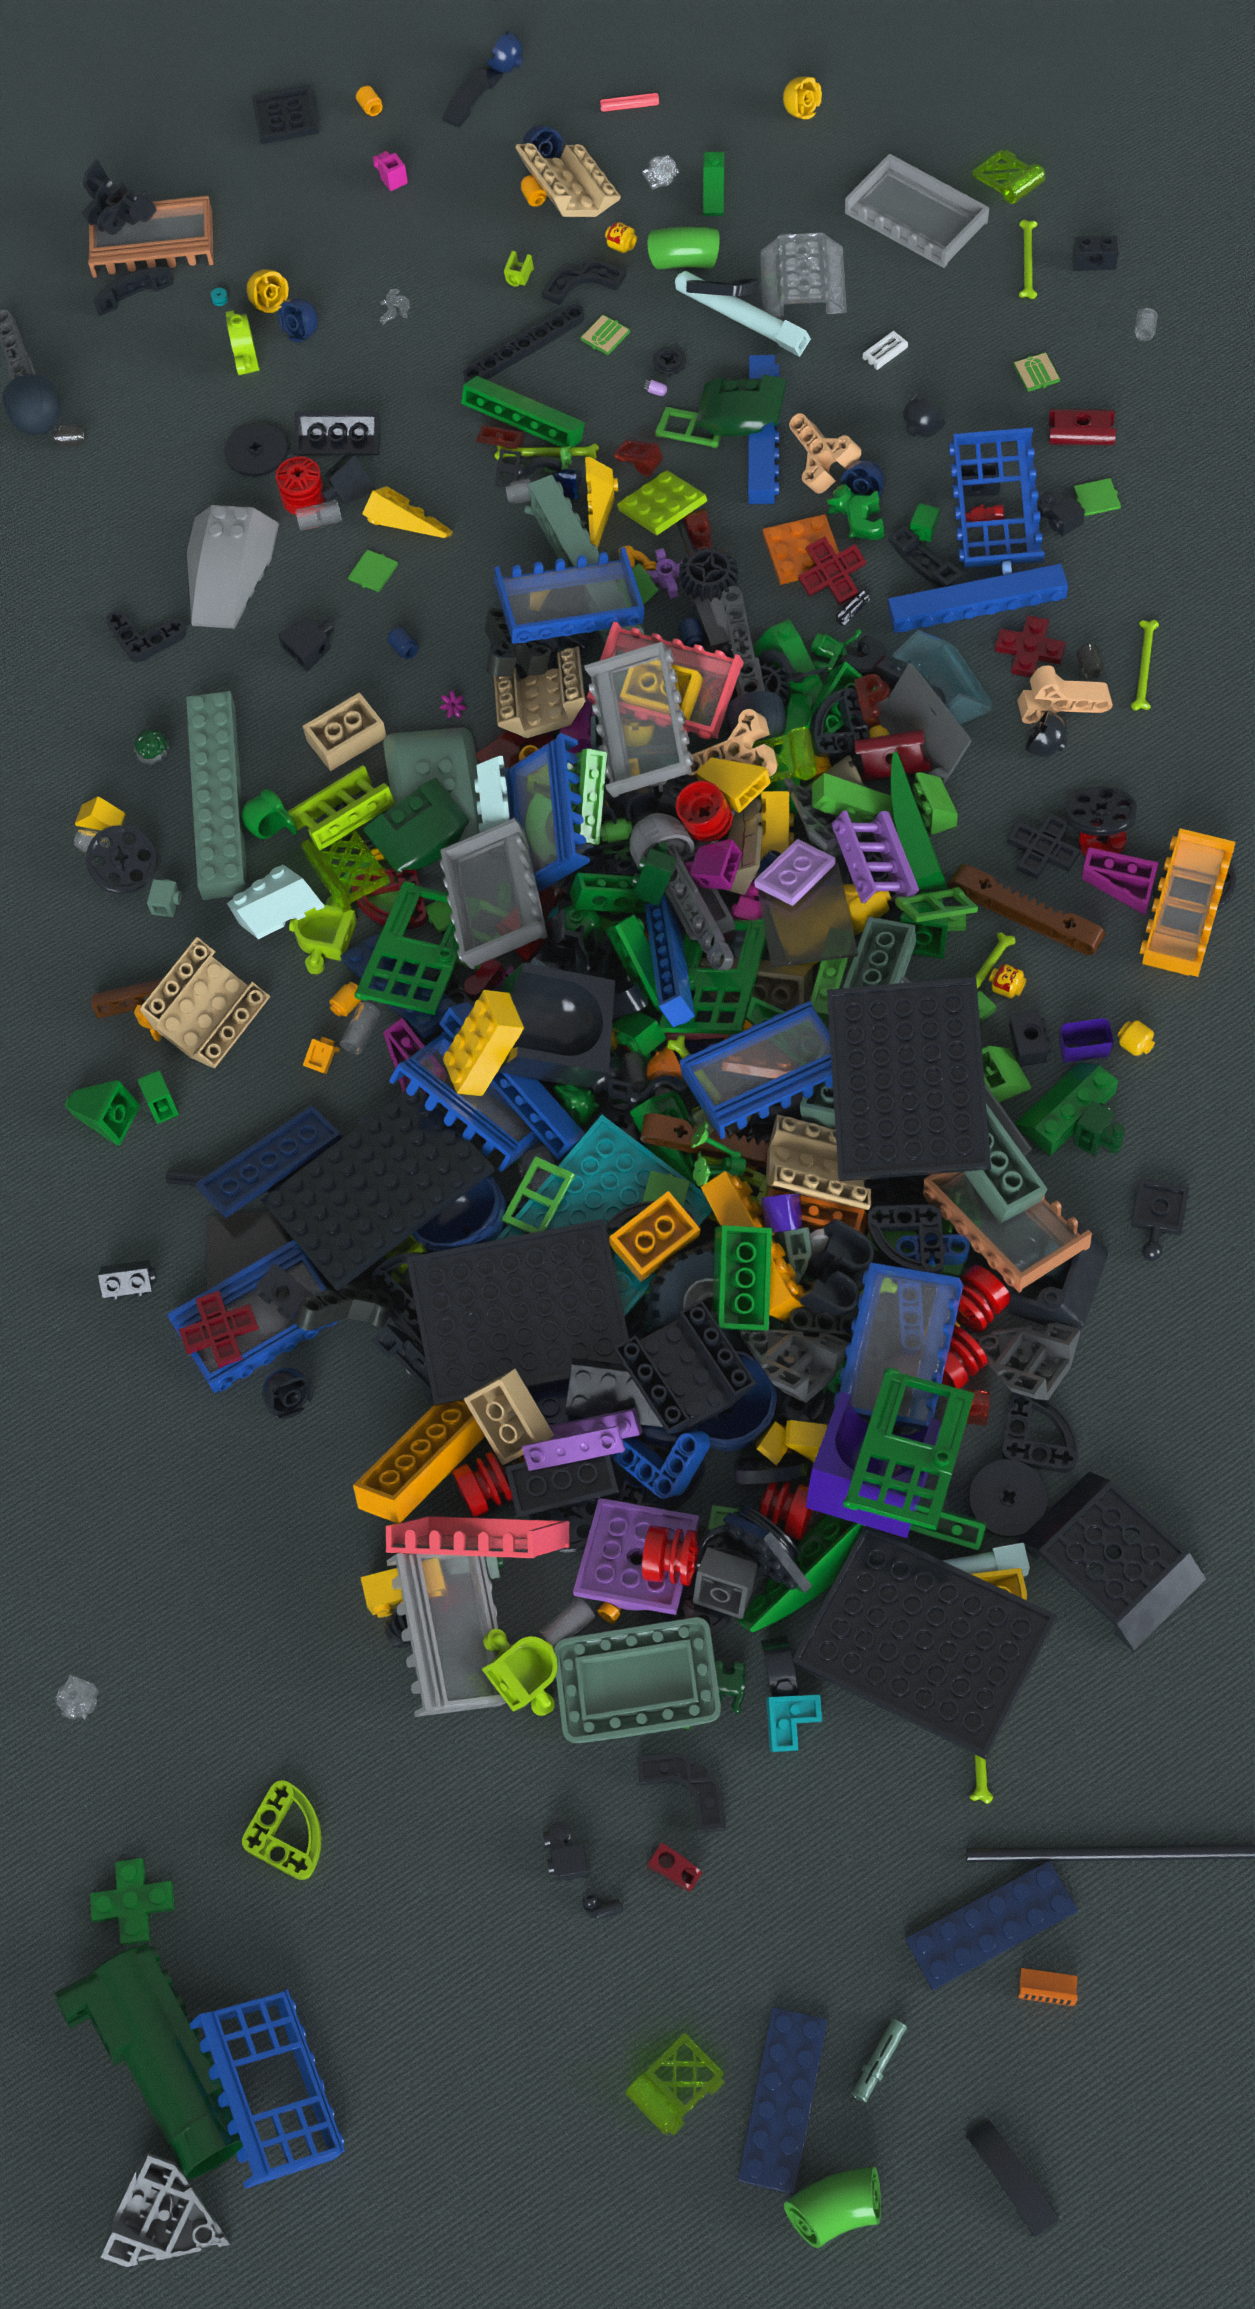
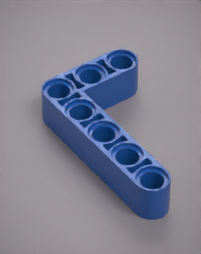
[896,1234,970,1360]
[582,1417,710,1498]

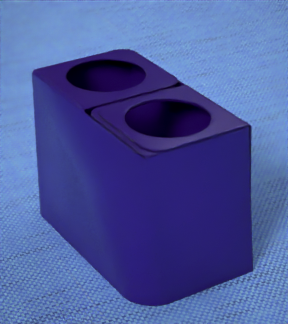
[1059,1018,1114,1063]
[761,1194,802,1233]

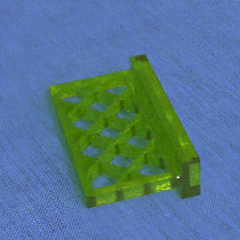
[301,830,390,913]

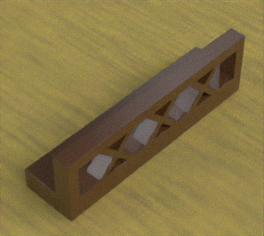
[90,978,163,1019]

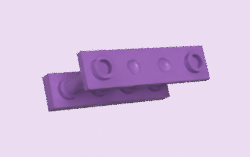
[832,811,919,903]
[522,1408,642,1471]

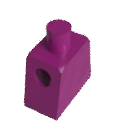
[685,839,743,890]

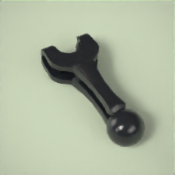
[838,636,946,705]

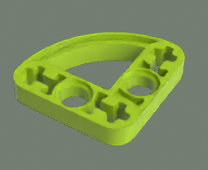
[242,1780,322,1880]

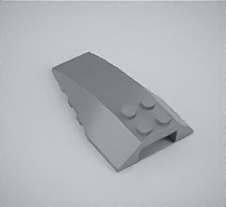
[187,505,279,629]

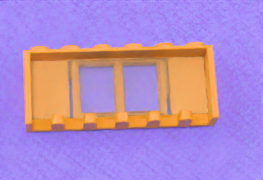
[1140,828,1235,977]

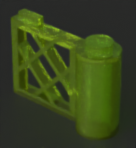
[972,150,1045,204]
[752,727,817,782]
[625,2032,724,2136]

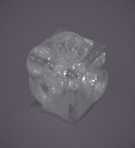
[642,155,679,190]
[56,1675,99,1720]

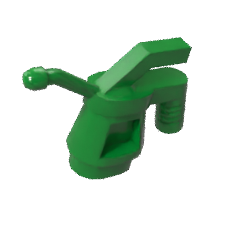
[811,629,861,672]

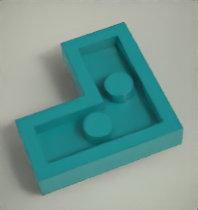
[766,1695,822,1752]

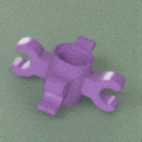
[646,548,683,599]

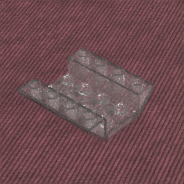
[760,233,847,317]

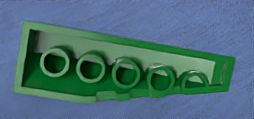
[759,694,814,816]
[891,752,948,890]
[738,1514,865,1633]

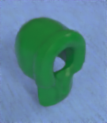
[241,788,297,839]

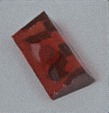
[476,425,524,449]

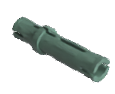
[851,2018,907,2103]

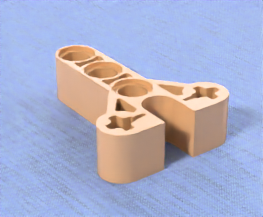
[789,413,861,494]
[1017,666,1113,724]
[690,709,777,778]

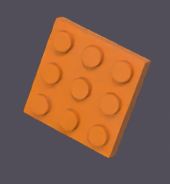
[762,514,839,585]

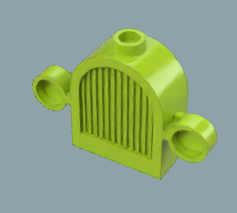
[225,310,260,375]
[289,895,357,974]
[482,1629,557,1716]

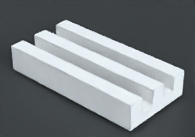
[863,331,908,370]

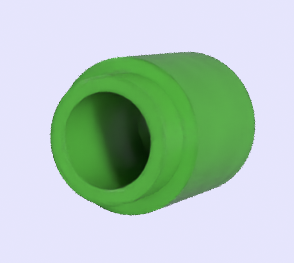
[600,817,632,843]

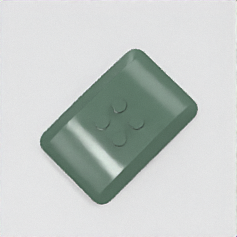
[383,728,483,842]
[554,1617,721,1743]

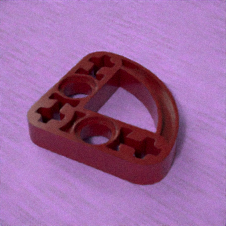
[351,869,427,929]

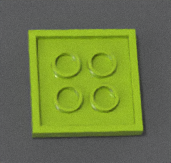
[617,470,707,536]

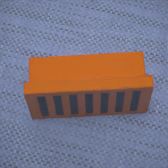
[1018,1968,1078,2006]

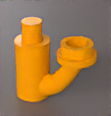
[618,546,657,571]

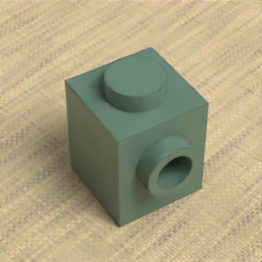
[147,879,182,917]

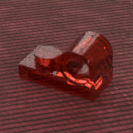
[614,440,663,476]
[854,674,890,727]
[964,1389,990,1426]

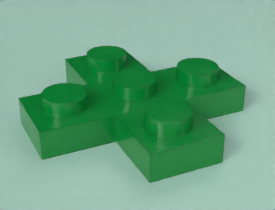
[90,1858,175,1946]

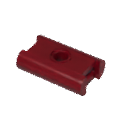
[1049,409,1116,445]
[855,729,931,782]

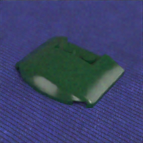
[696,374,787,436]
[363,777,470,874]

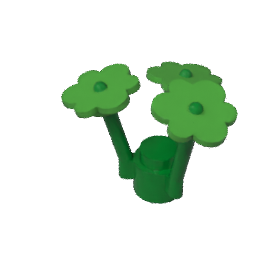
[691,1122,746,1186]

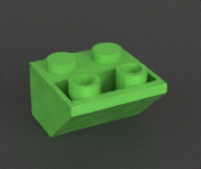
[912,772,958,835]
[982,1046,1031,1103]

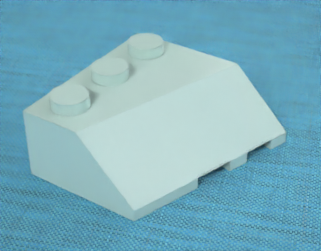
[474,756,510,833]
[227,865,324,939]

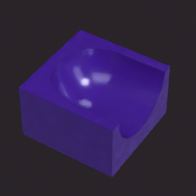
[806,1391,941,1538]

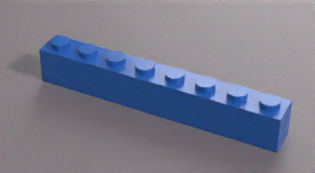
[748,355,779,504]
[887,564,1068,633]
[645,894,695,1028]
[439,1002,585,1161]

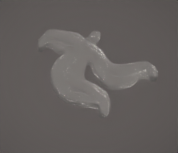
[380,289,410,325]

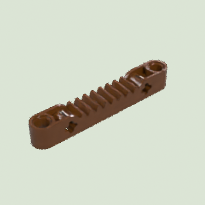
[948,864,1106,956]
[640,1113,770,1169]

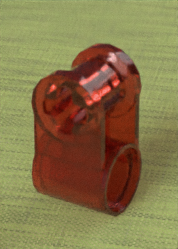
[684,509,712,550]

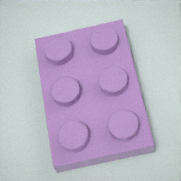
[754,839,835,906]

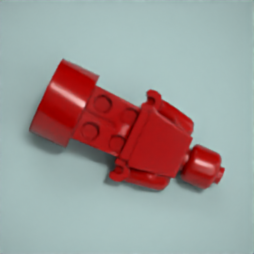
[965,504,1005,522]

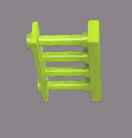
[287,765,395,851]

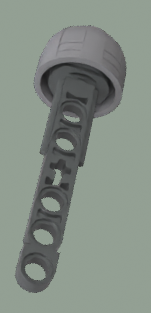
[630,813,733,971]

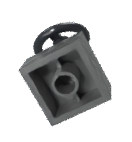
[693,1524,757,1619]

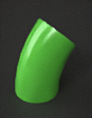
[648,226,719,270]
[784,2167,881,2249]

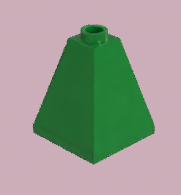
[900,891,948,959]
[65,1080,140,1146]

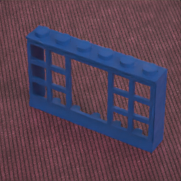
[948,427,1045,569]
[189,1989,345,2189]

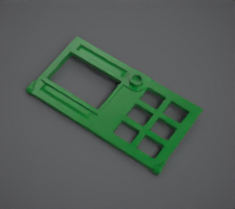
[354,881,480,1015]
[659,919,771,1036]
[843,1368,974,1531]

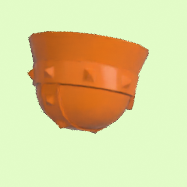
[646,1045,689,1091]

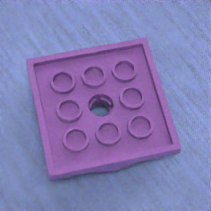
[573,1498,700,1615]

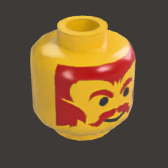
[605,222,637,253]
[989,964,1026,998]

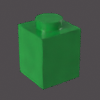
[910,503,940,542]

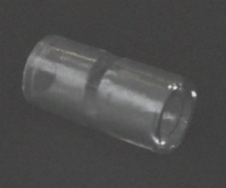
[295,500,342,531]
[340,1002,381,1054]
[538,1597,595,1648]

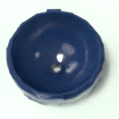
[412,1175,507,1253]
[687,1351,777,1452]

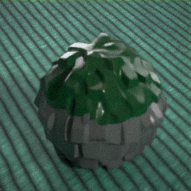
[133,729,169,765]

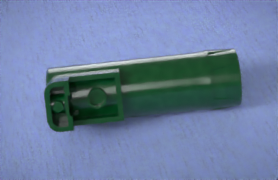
[54,1943,243,2180]

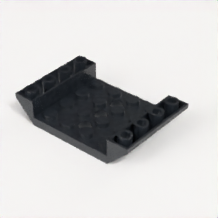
[1017,1471,1206,1652]

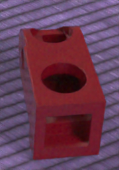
[464,959,506,1001]
[647,1843,702,1892]

